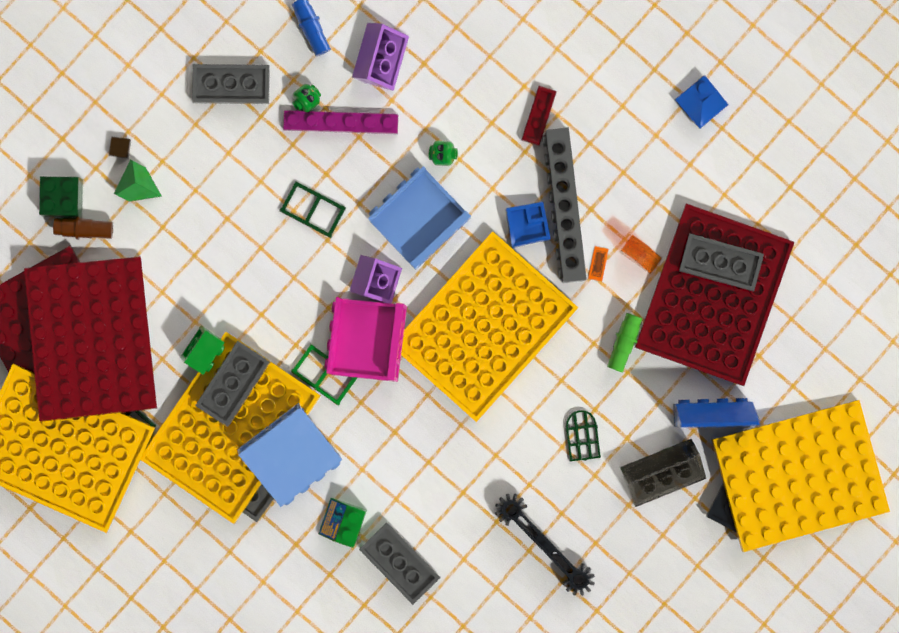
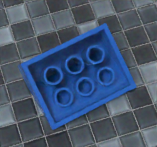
[673,398,760,428]

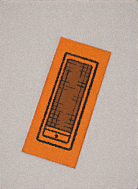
[588,246,609,281]

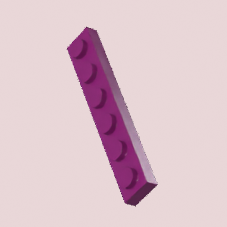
[283,111,399,134]

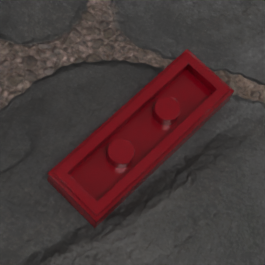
[521,86,557,146]

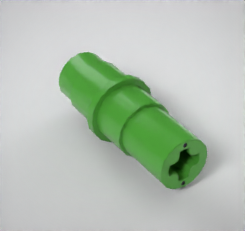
[607,313,643,373]

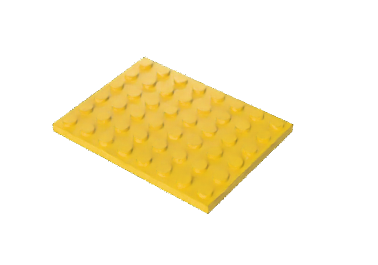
[401,231,579,422]
[141,332,321,524]
[0,364,155,533]
[712,400,890,552]

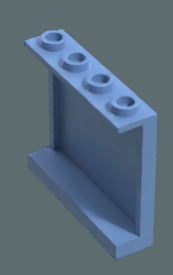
[368,166,471,270]
[237,403,342,507]

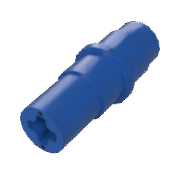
[291,0,331,57]

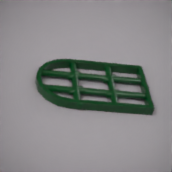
[565,410,601,462]

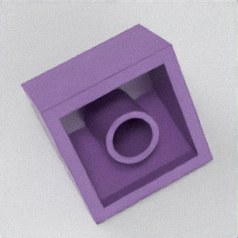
[349,255,402,304]

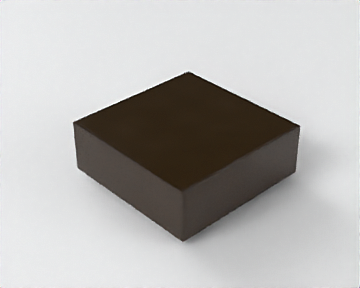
[109,137,131,159]

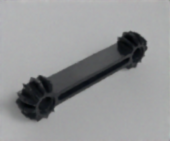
[495,494,595,596]

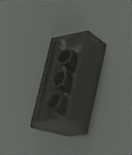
[620,439,707,507]

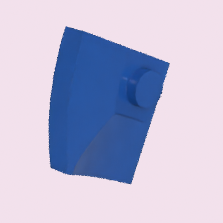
[674,75,729,129]
[505,202,551,248]

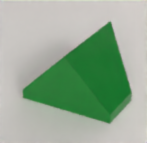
[114,160,162,202]

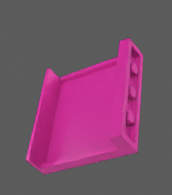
[325,297,407,382]

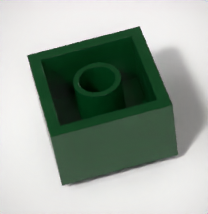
[39,176,83,217]

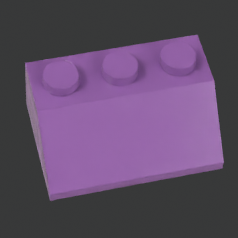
[352,23,409,91]

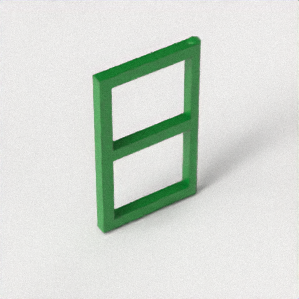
[291,344,357,406]

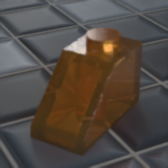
[620,235,662,274]

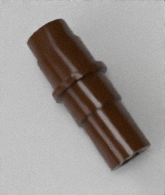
[53,217,113,240]

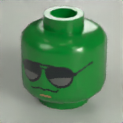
[292,84,321,112]
[429,141,458,166]

